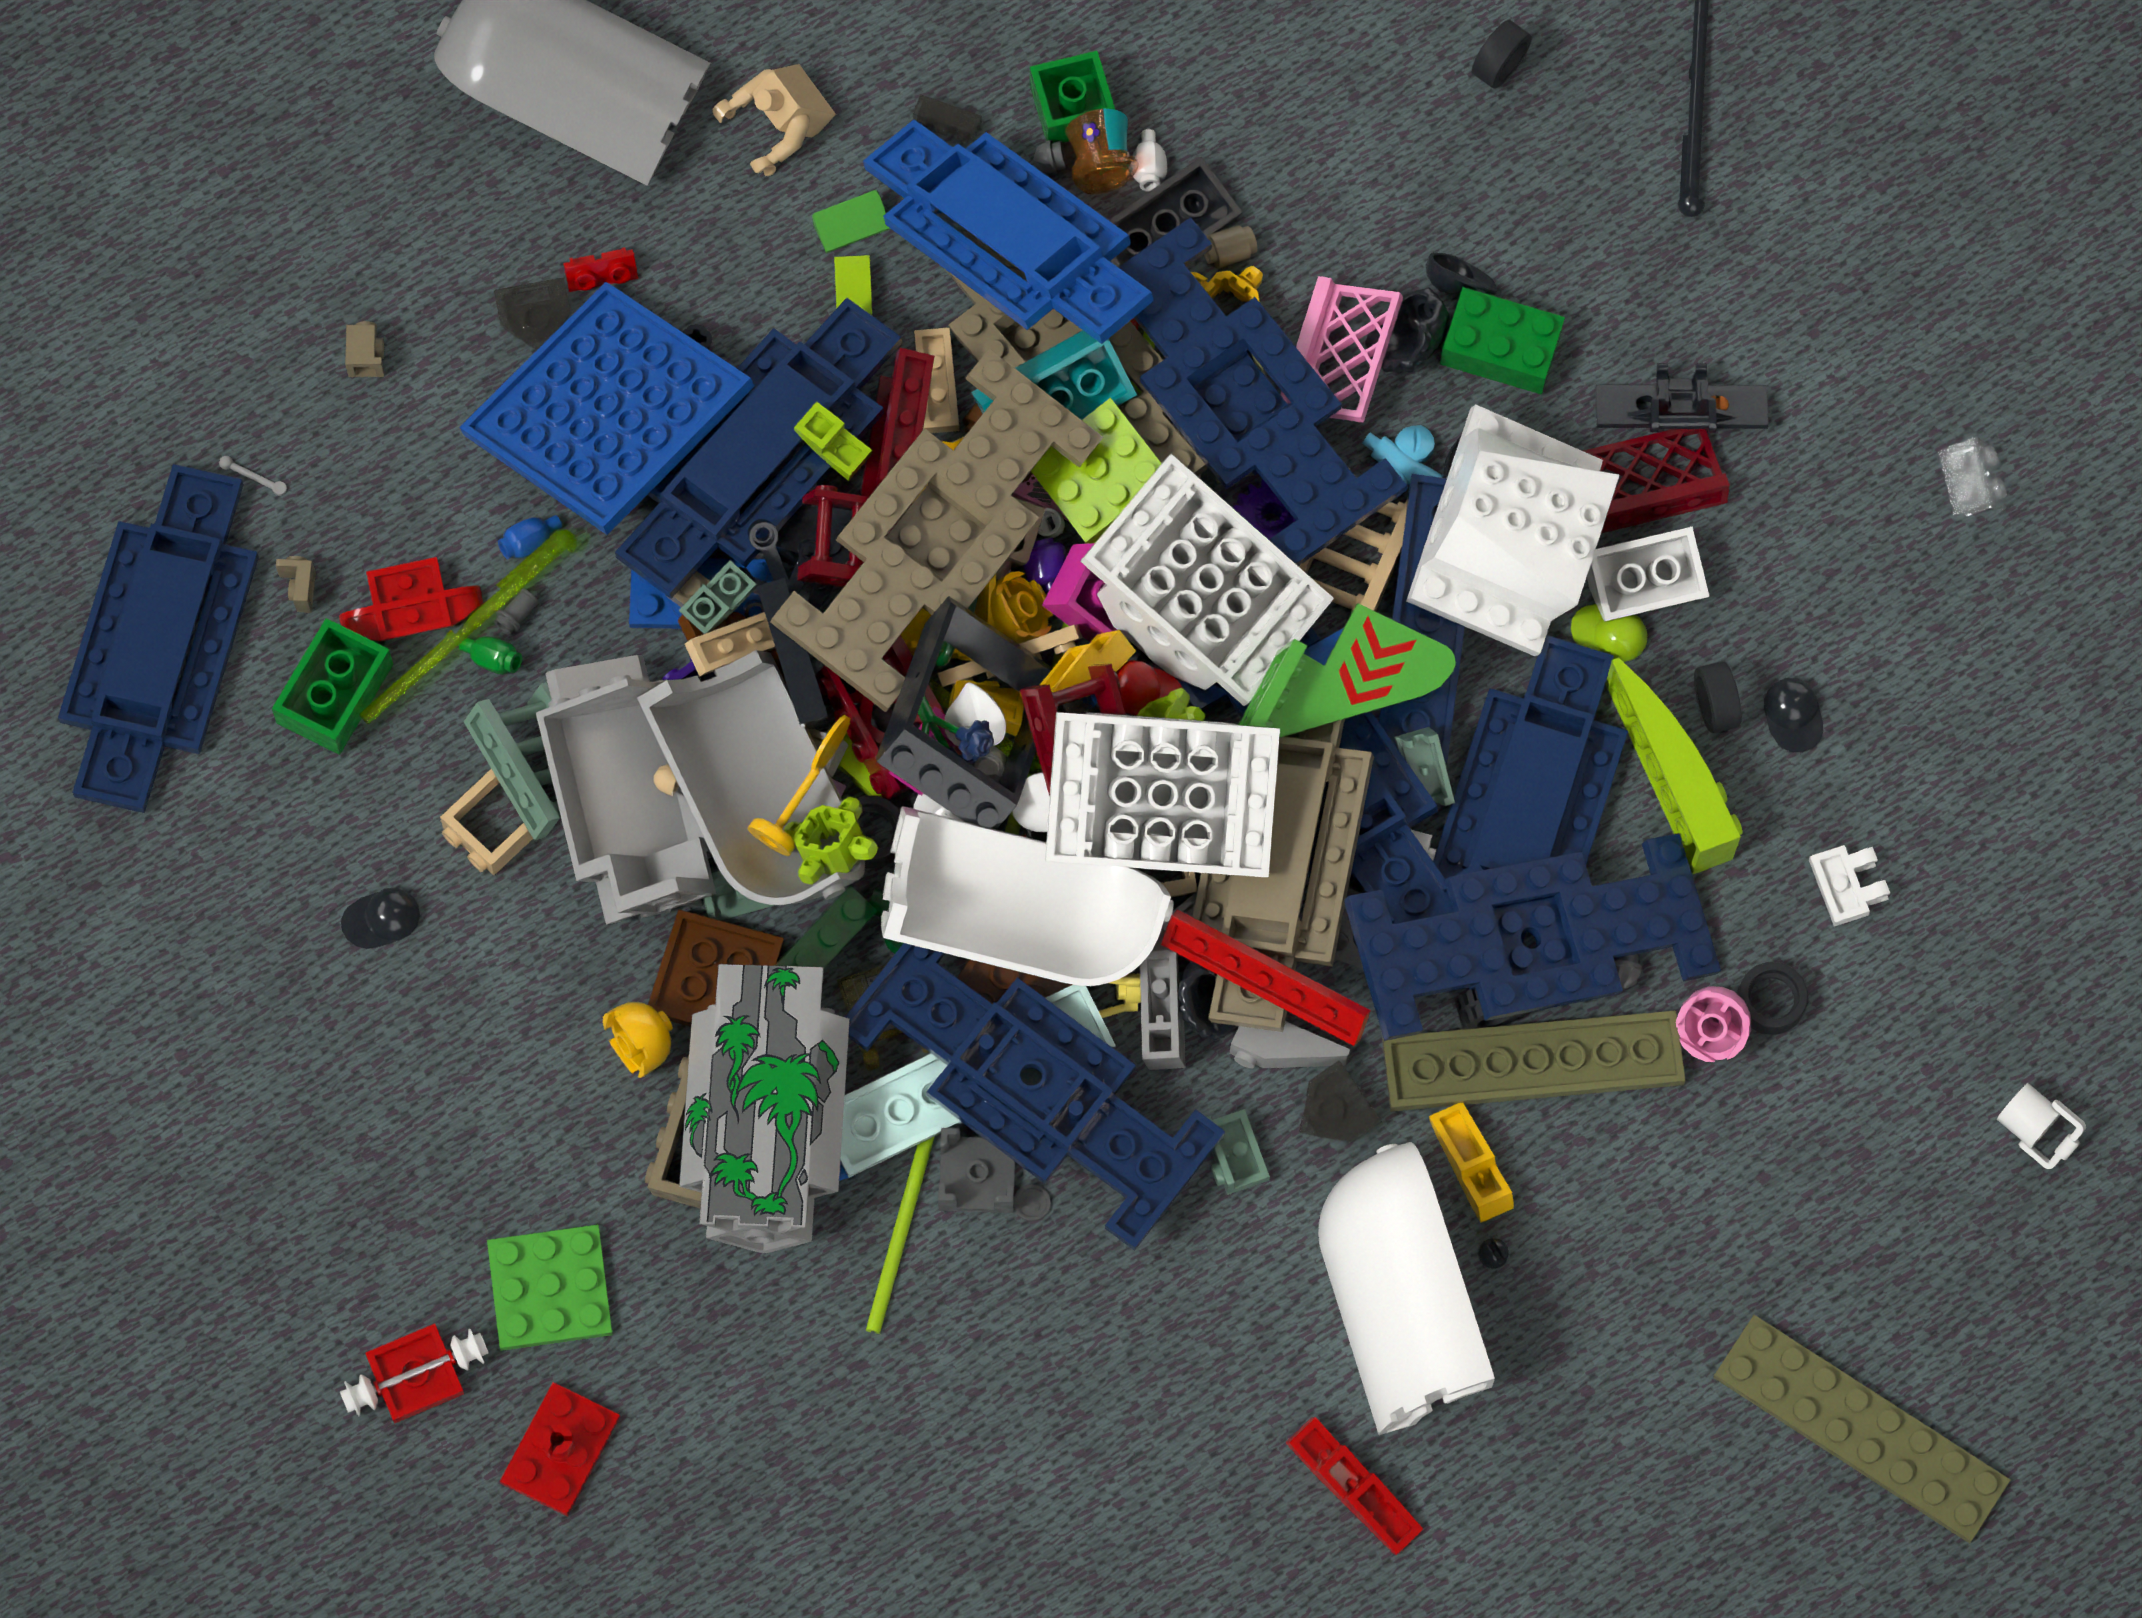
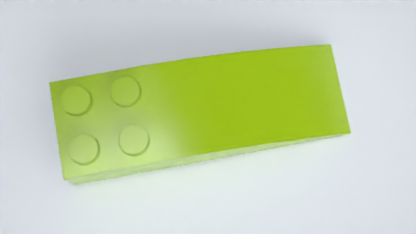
[1605,657,1742,875]

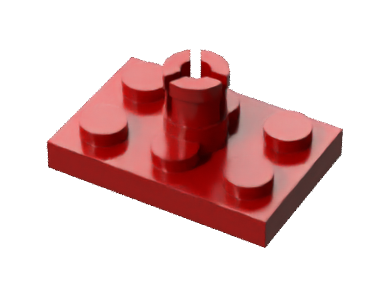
[500,1382,620,1517]

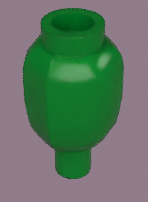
[459,636,522,675]

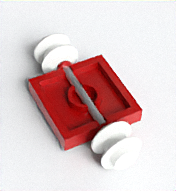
[340,1324,489,1424]

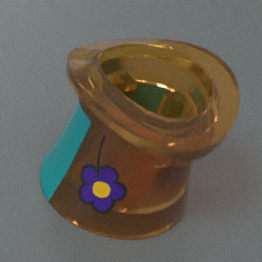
[1065,109,1139,195]

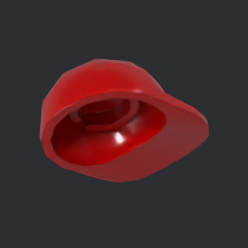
[1116,660,1183,716]

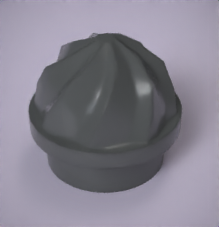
[1033,140,1068,175]
[1614,955,1642,989]

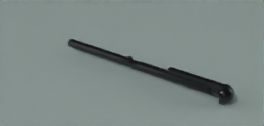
[1678,0,1708,217]

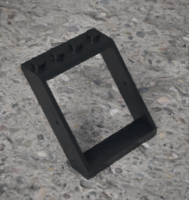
[876,596,1053,830]

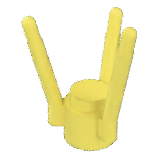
[1099,973,1141,1018]

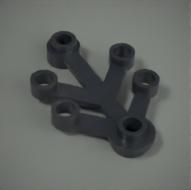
[738,519,833,619]

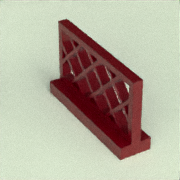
[1583,429,1730,533]

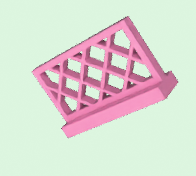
[1280,276,1403,422]

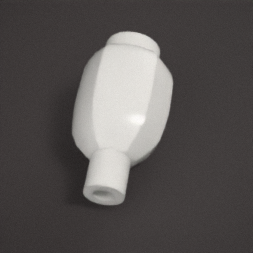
[1132,129,1167,192]

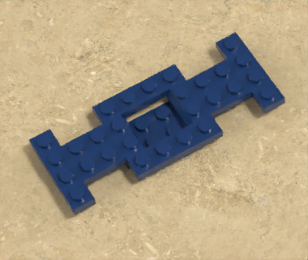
[1118,217,1407,566]
[1179,627,1483,946]

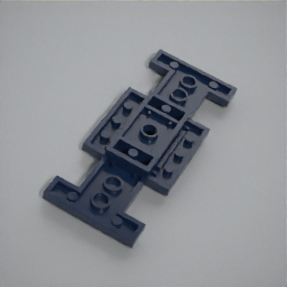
[1344,833,1721,1041]
[845,943,1225,1251]

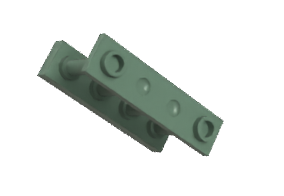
[464,682,560,841]

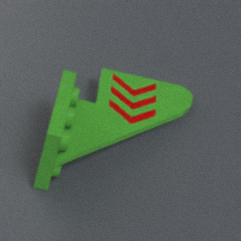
[1238,603,1456,738]

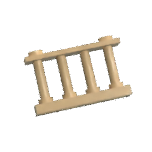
[1299,468,1408,613]

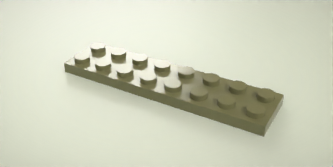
[1382,1011,1686,1112]
[1713,1315,2010,1544]

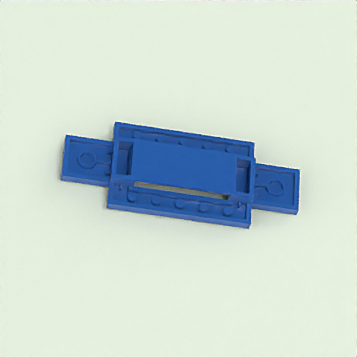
[863,119,1154,344]

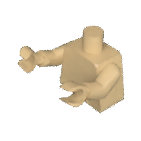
[713,64,836,176]

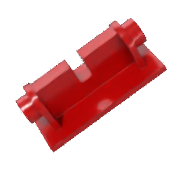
[563,247,639,292]

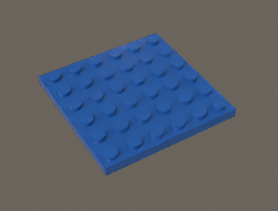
[459,282,755,535]

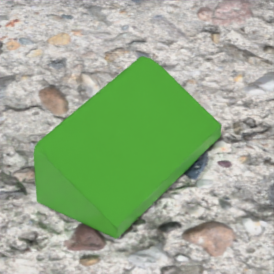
[812,190,890,253]

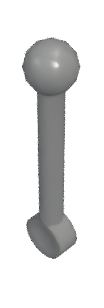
[219,456,287,496]

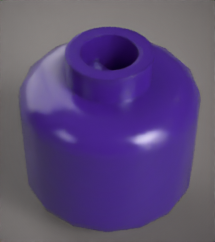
[1022,538,1067,593]

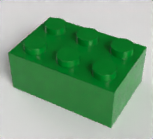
[1440,287,1565,395]
[272,618,393,755]

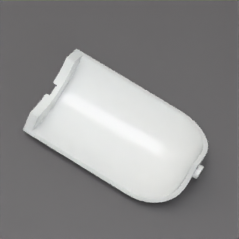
[881,806,1174,986]
[1318,1142,1495,1435]

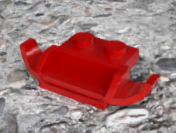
[339,557,483,642]

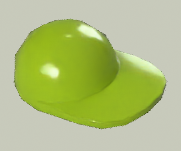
[1571,604,1648,662]

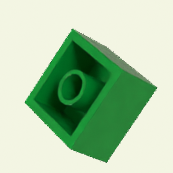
[1030,51,1115,143]

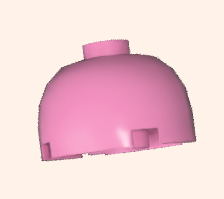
[1676,986,1751,1062]

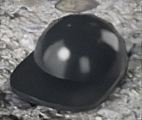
[1426,252,1497,295]
[1764,678,1823,752]
[341,888,420,949]

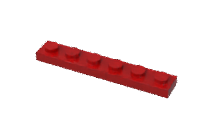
[1161,909,1371,1046]

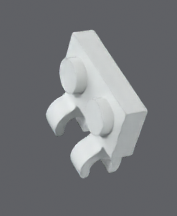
[1809,845,1890,927]

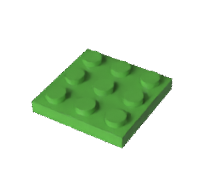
[487,1225,613,1351]

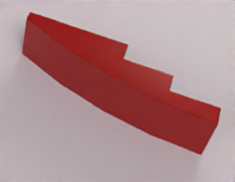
[1285,1417,1423,1555]

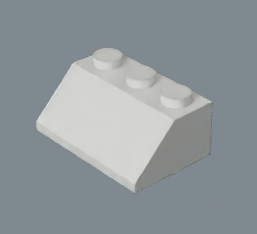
[1587,527,1709,622]

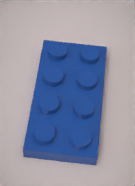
[629,558,774,629]

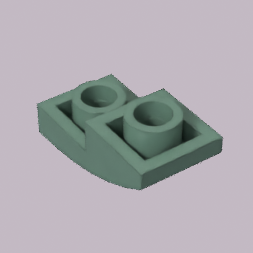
[679,560,757,634]

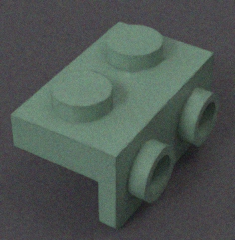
[1207,1109,1270,1195]

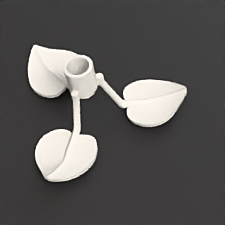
[913,682,1050,832]

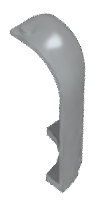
[434,0,711,185]
[637,650,865,905]

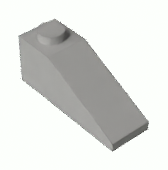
[1140,950,1186,1070]
[1230,1021,1351,1069]

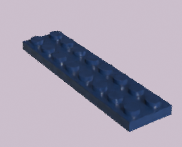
[1379,474,1465,765]

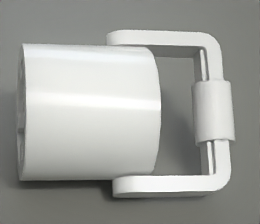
[1997,1083,2086,1169]

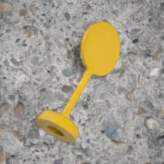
[747,715,851,856]

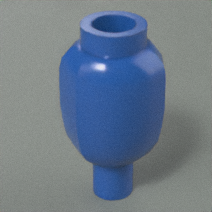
[498,515,562,559]

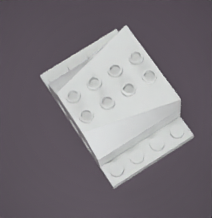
[1406,404,1619,656]
[1080,454,1334,706]
[1045,712,1280,877]

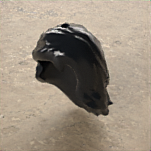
[1365,288,1450,373]
[1178,961,1236,1040]

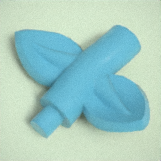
[1362,425,1443,501]

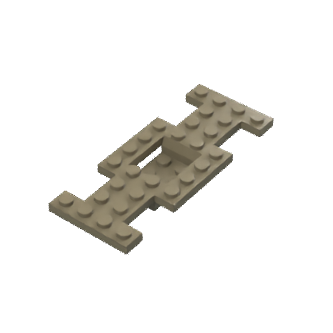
[770,349,1103,712]

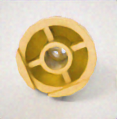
[990,571,1053,644]
[603,1002,673,1078]

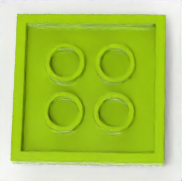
[1031,398,1162,544]

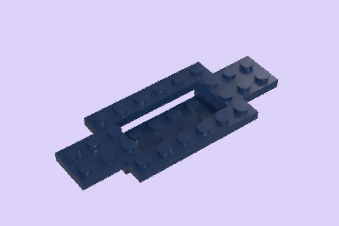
[615,298,902,599]
[58,464,259,813]
[1433,635,1628,943]

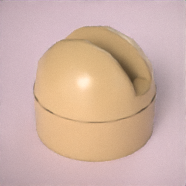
[653,764,679,796]

